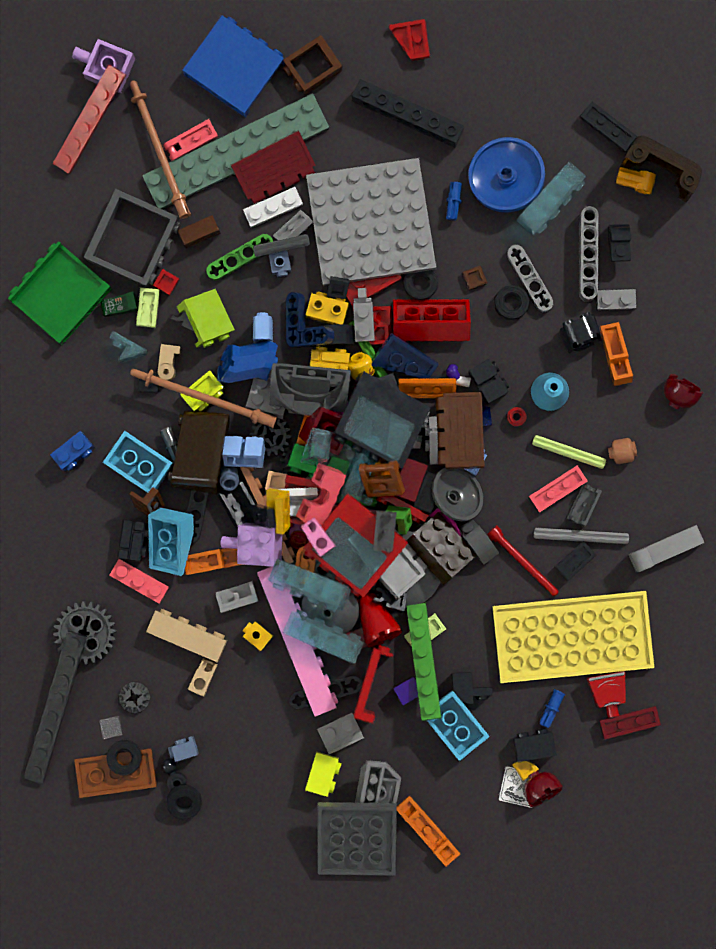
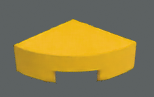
[512,761,539,780]

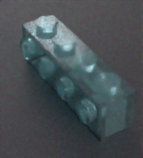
[517,161,586,236]
[268,559,351,612]
[282,609,364,664]

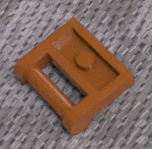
[359,461,405,497]

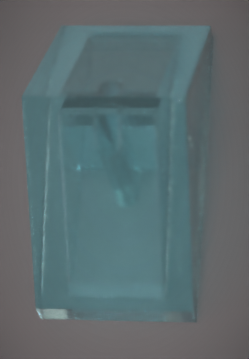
[301,428,331,466]

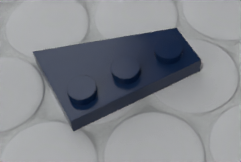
[372,333,439,379]

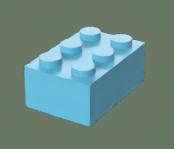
[103,431,174,493]
[427,690,490,761]

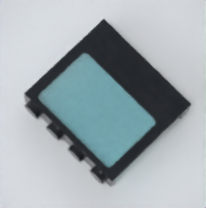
[330,371,430,470]

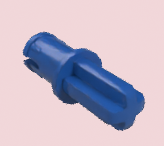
[446,182,462,220]
[539,689,566,728]

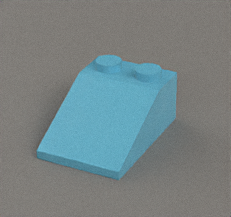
[148,508,194,576]

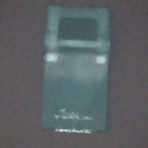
[109,331,148,362]

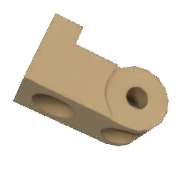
[158,344,182,381]
[188,658,218,697]

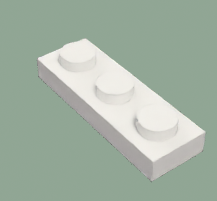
[243,187,303,228]

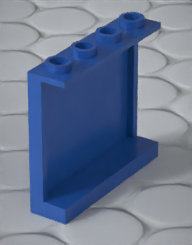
[182,15,284,118]

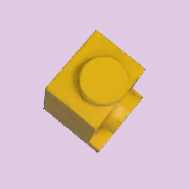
[243,621,273,651]

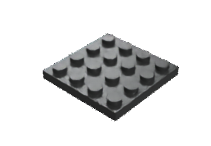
[318,802,396,875]

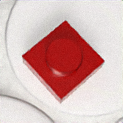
[153,269,180,296]

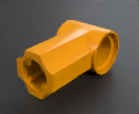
[616,167,656,194]

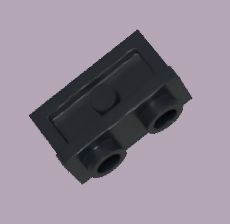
[217,481,257,529]

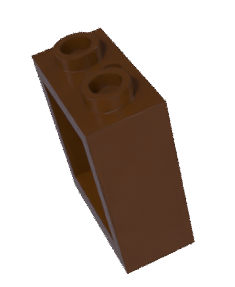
[282,35,342,95]

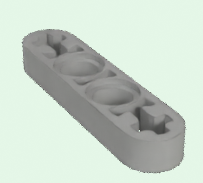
[507,245,553,312]

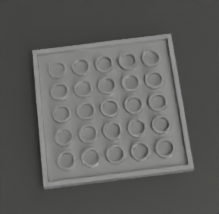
[306,158,436,286]

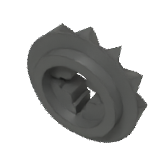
[119,682,150,713]

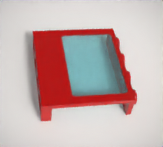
[303,493,408,597]

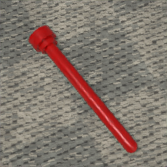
[487,525,558,596]

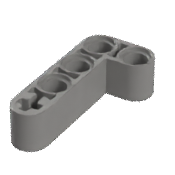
[629,525,705,572]

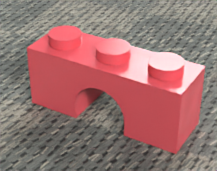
[296,463,346,525]

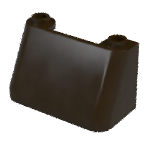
[620,135,702,202]
[168,411,230,495]

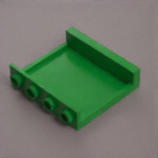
[8,241,112,345]

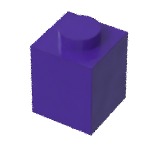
[393,677,418,705]

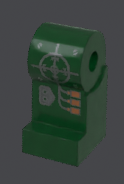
[100,292,138,317]

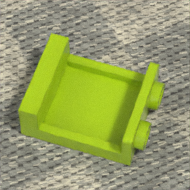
[177,289,235,348]

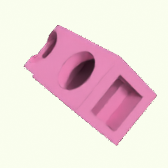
[301,518,336,556]

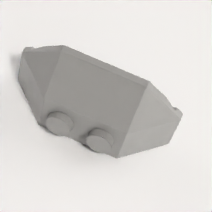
[355,761,401,804]

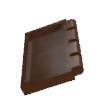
[436,392,484,469]

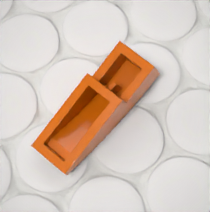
[600,322,633,386]

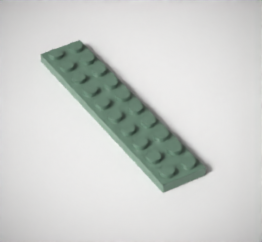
[142,94,330,209]

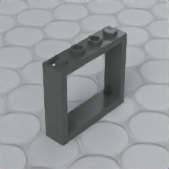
[84,189,180,288]

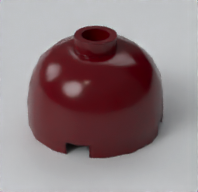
[664,374,704,409]
[524,771,563,807]

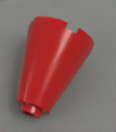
[358,591,402,647]

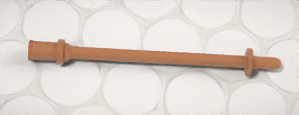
[130,81,191,219]
[130,369,277,428]

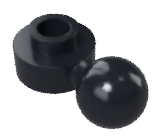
[161,759,187,790]

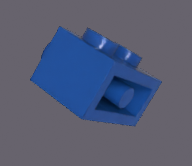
[50,431,95,471]

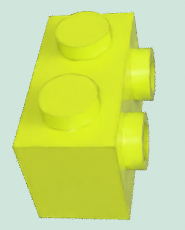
[305,751,341,797]

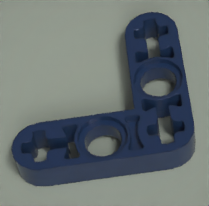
[286,292,334,348]

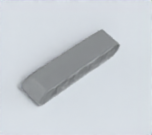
[579,206,598,302]

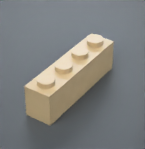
[146,609,227,662]

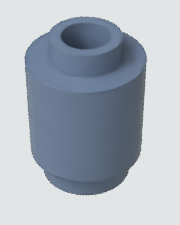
[219,465,239,491]

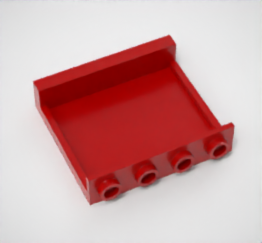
[354,645,393,723]

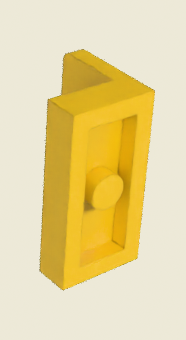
[266,488,290,534]

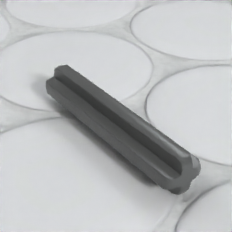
[253,234,310,257]

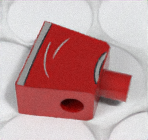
[586,671,626,717]

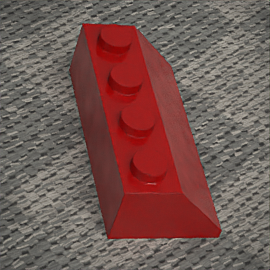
[393,299,471,342]

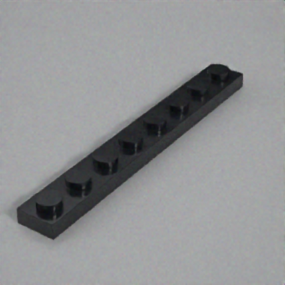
[24,631,87,784]

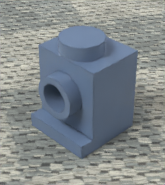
[269,250,291,277]
[168,735,199,762]

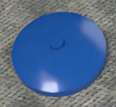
[469,137,545,212]

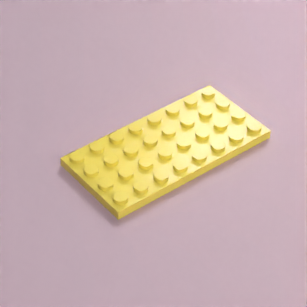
[492,591,654,683]

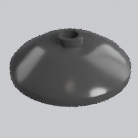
[431,467,483,521]
[301,580,359,637]

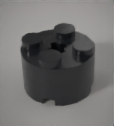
[559,312,604,353]

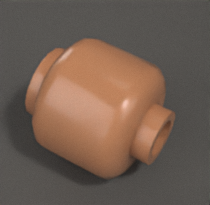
[608,438,637,464]

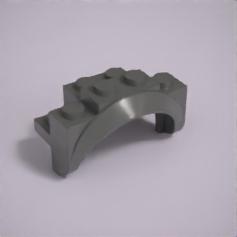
[270,363,351,416]

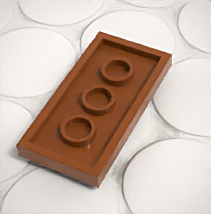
[74,748,157,798]

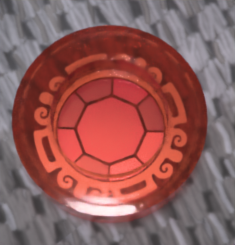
[289,530,309,549]

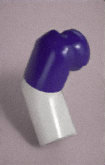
[446,364,471,387]

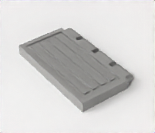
[346,529,428,599]

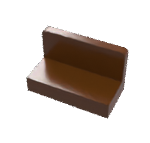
[178,215,221,249]
[129,487,165,516]

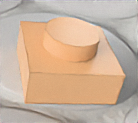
[265,471,288,490]

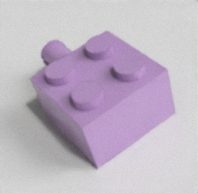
[72,39,135,93]
[221,523,282,567]

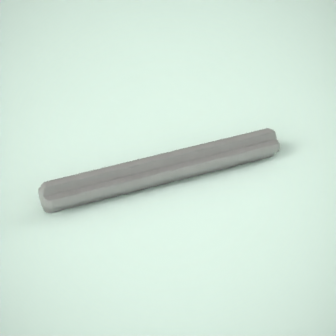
[534,528,629,544]

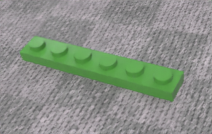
[407,603,442,721]

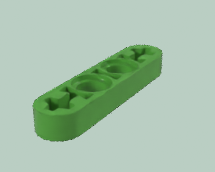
[206,234,273,281]

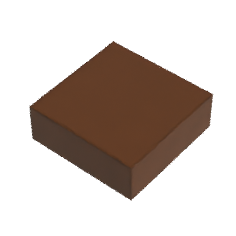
[462,266,487,290]

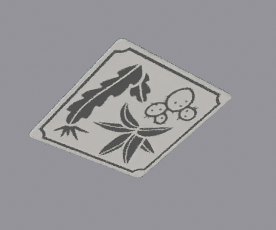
[499,766,532,808]

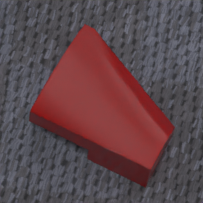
[353,306,393,345]

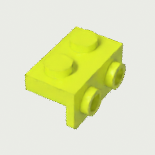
[180,370,225,412]

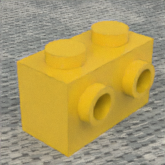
[306,292,349,325]

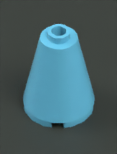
[531,373,569,411]

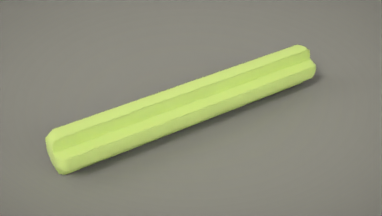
[532,435,606,469]

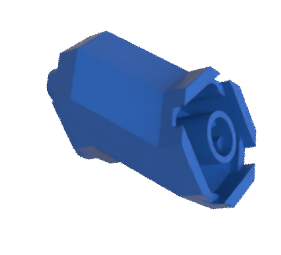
[217,341,278,383]

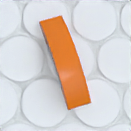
[396,795,460,866]

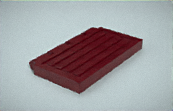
[231,131,315,204]

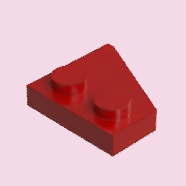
[389,19,430,61]

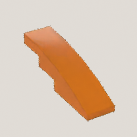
[185,548,245,575]

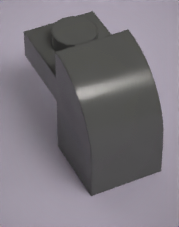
[459,519,499,564]

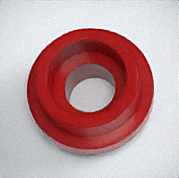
[507,407,526,426]

